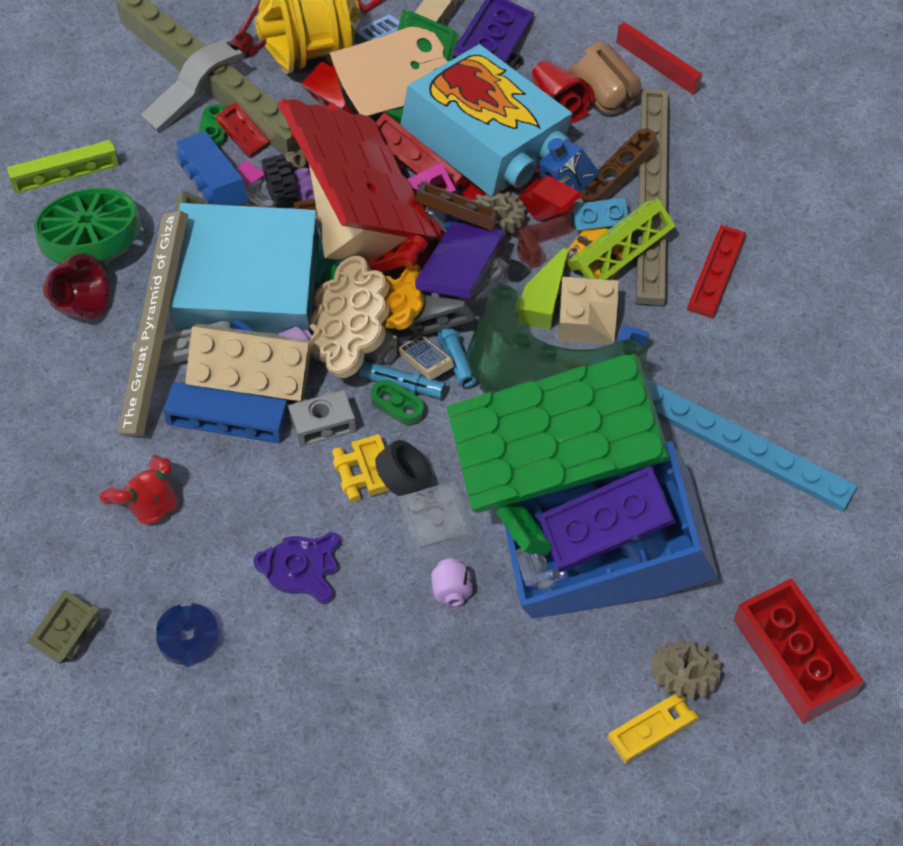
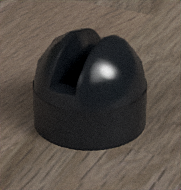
[503,258,528,281]

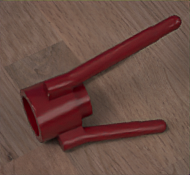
[230,1,267,58]

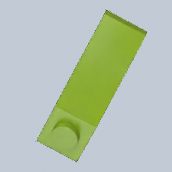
[514,248,568,330]

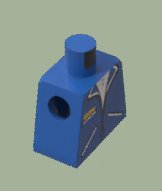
[539,138,600,192]

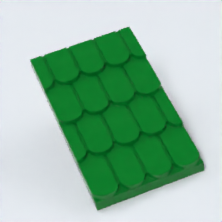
[446,354,672,513]

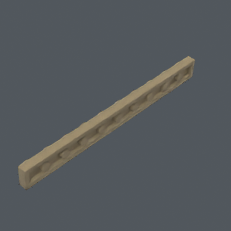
[636,89,668,305]

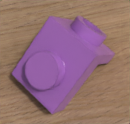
[291,168,315,202]

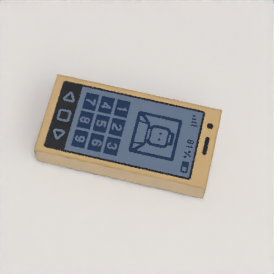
[398,335,454,380]

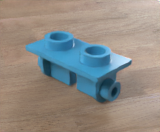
[571,198,628,231]

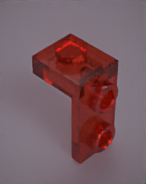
[517,215,571,269]

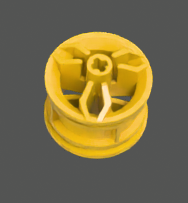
[255,0,361,74]

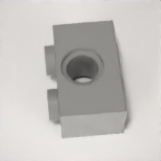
[288,390,356,448]

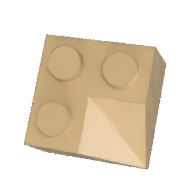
[558,277,618,345]

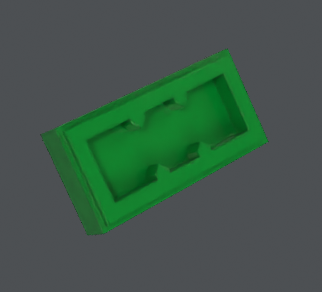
[496,504,552,555]

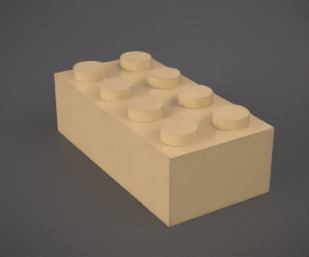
[185,324,312,401]

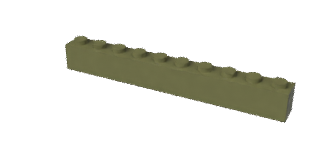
[116,0,301,155]

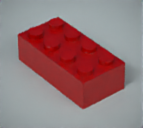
[734,578,864,724]

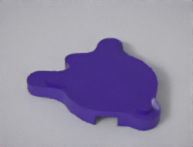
[253,532,341,604]

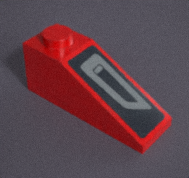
[301,62,357,115]

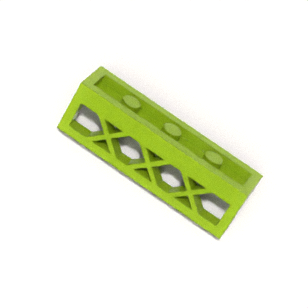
[7,140,119,194]
[566,199,675,280]

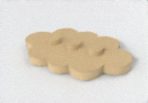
[309,256,390,378]

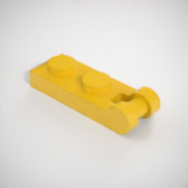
[607,693,700,764]

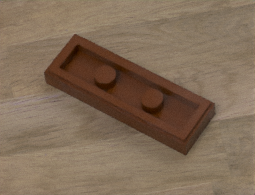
[414,181,498,231]

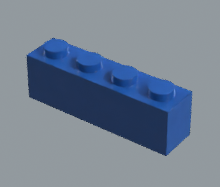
[175,131,248,206]
[163,382,288,444]

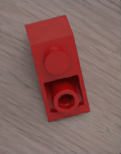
[518,175,582,221]

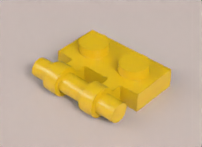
[332,434,390,503]

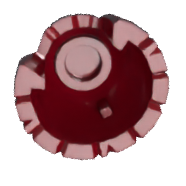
[43,253,110,320]

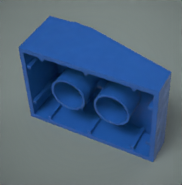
[504,441,719,619]

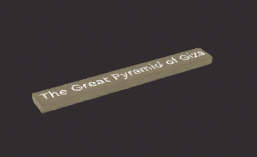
[118,211,188,436]

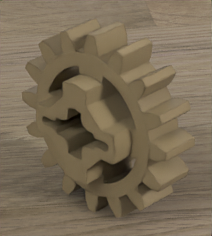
[467,192,525,233]
[651,639,721,699]

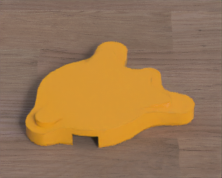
[381,264,425,330]

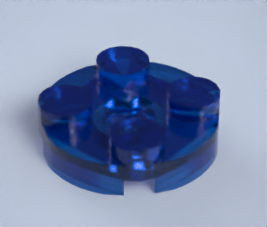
[156,603,220,667]

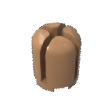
[569,41,641,116]

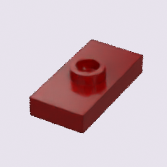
[215,102,270,158]

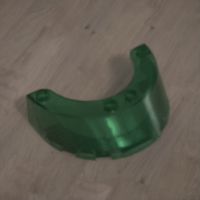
[467,283,648,393]

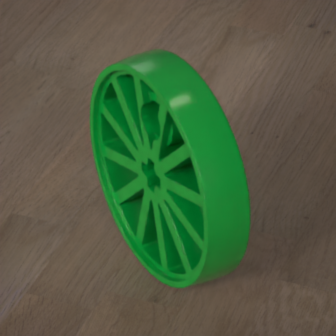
[34,188,141,263]

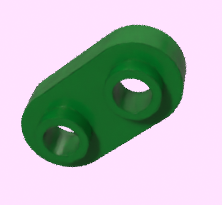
[198,105,226,148]
[371,380,424,425]

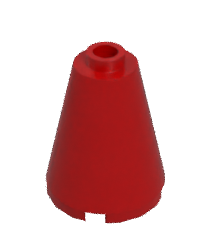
[531,61,594,125]

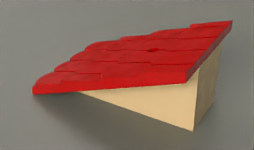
[277,99,437,264]

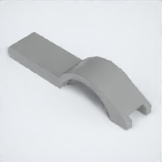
[141,39,244,133]

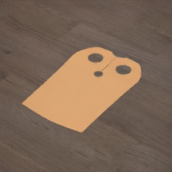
[330,27,448,116]

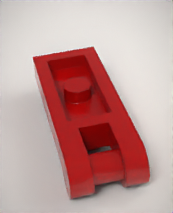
[369,235,428,272]

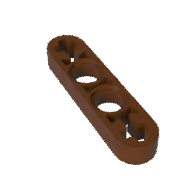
[579,128,658,203]

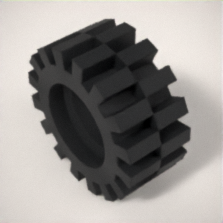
[261,154,297,207]

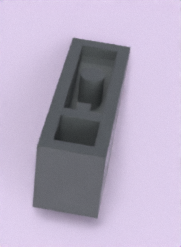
[385,295,474,342]

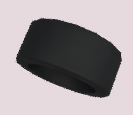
[375,440,432,499]

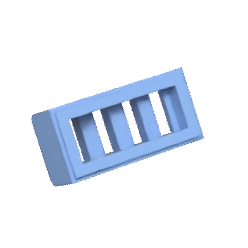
[355,14,399,45]

